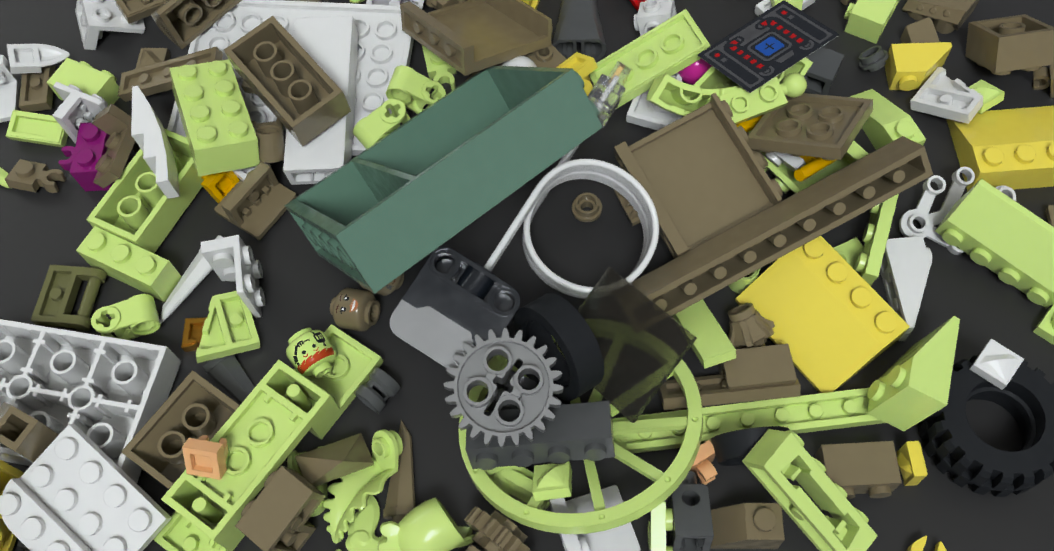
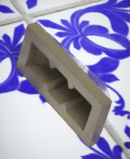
[295,433,374,487]

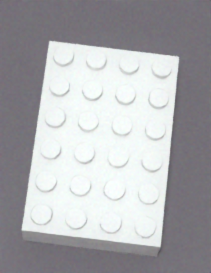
[0,319,181,484]

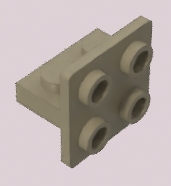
[214,162,297,240]

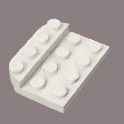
[0,424,172,551]

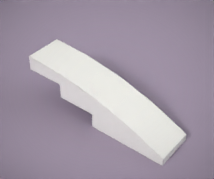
[131,86,180,199]

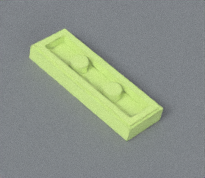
[673,299,736,369]

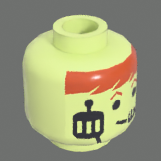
[286,327,336,379]

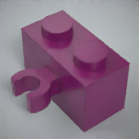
[58,123,115,192]

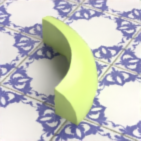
[646,57,813,116]

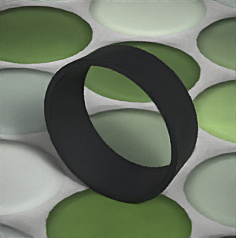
[711,426,789,466]

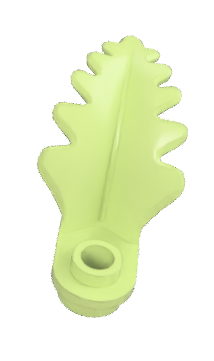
[323,429,403,544]

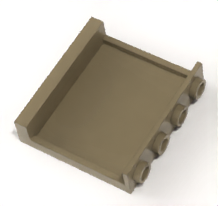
[400,0,553,76]
[614,93,783,259]

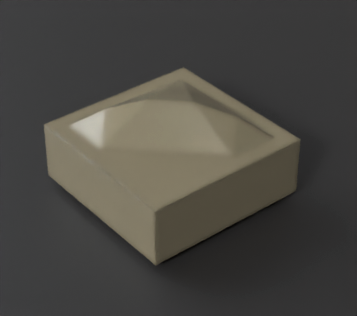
[135,48,171,69]

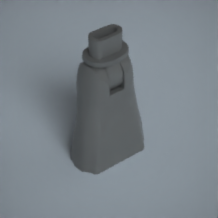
[552,0,607,61]

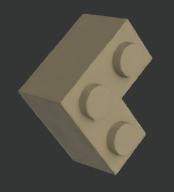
[235,466,326,551]

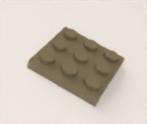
[748,93,873,160]

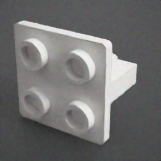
[52,82,108,144]

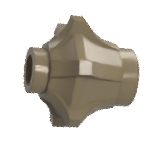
[727,303,775,349]

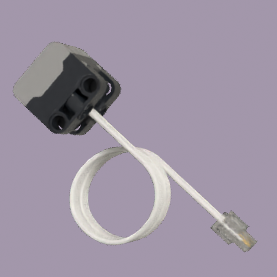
[390,61,659,368]

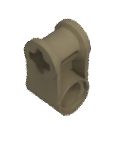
[251,118,285,163]

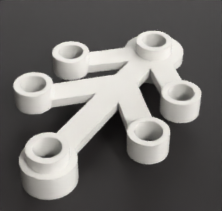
[899,166,1016,255]

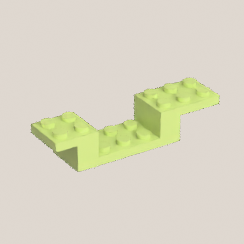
[153,324,384,551]

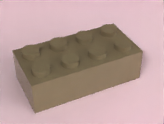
[224,16,351,147]

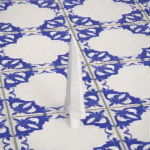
[160,235,224,324]

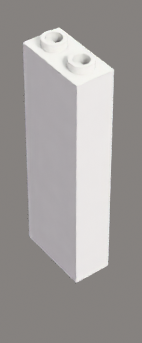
[283,15,359,185]

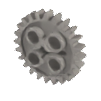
[444,328,563,449]

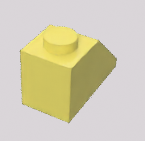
[884,42,952,91]

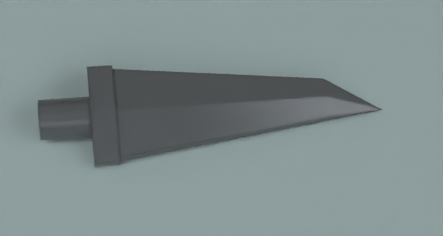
[203,354,255,403]

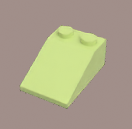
[867,316,960,431]

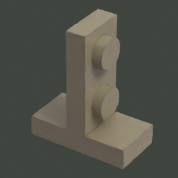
[92,104,140,189]

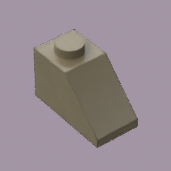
[710,503,785,549]

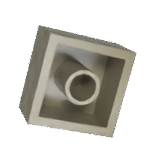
[965,14,1054,75]

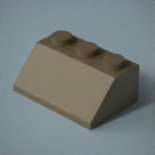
[150,0,242,50]
[121,370,240,489]

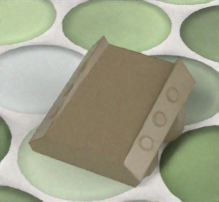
[902,0,980,34]

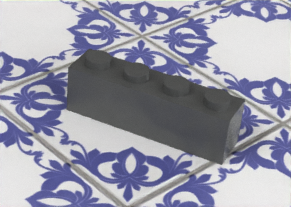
[465,400,615,470]

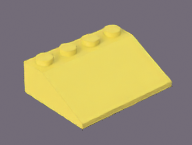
[946,105,1054,192]
[735,236,910,393]

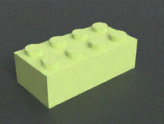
[169,59,260,177]
[86,129,204,253]

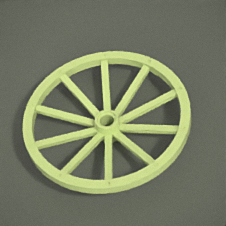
[458,319,703,534]

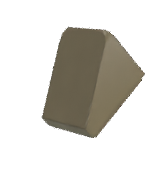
[900,17,940,43]

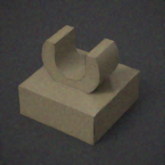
[1033,62,1054,98]

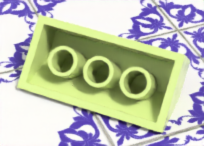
[935,178,1054,308]

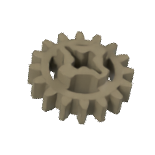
[464,506,531,551]

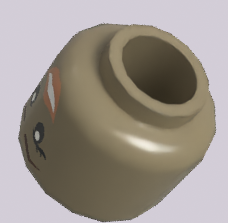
[330,288,380,332]

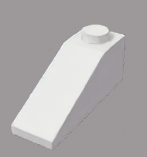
[880,236,932,341]

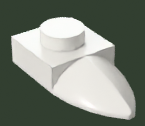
[7,44,70,74]

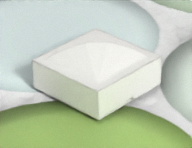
[970,339,1024,390]

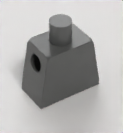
[667,471,714,551]

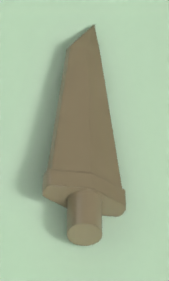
[383,420,416,523]

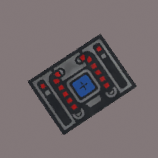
[698,0,839,93]

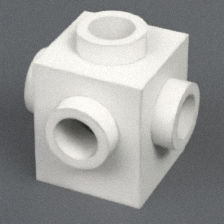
[634,0,677,36]

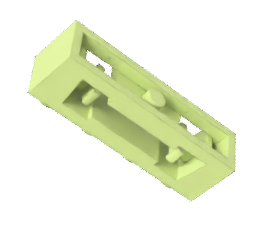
[742,429,878,551]

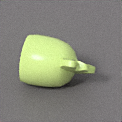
[378,497,474,551]

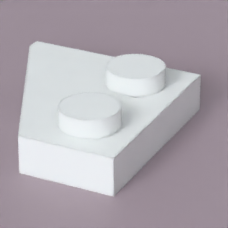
[910,67,983,124]

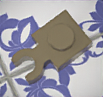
[5,159,66,193]

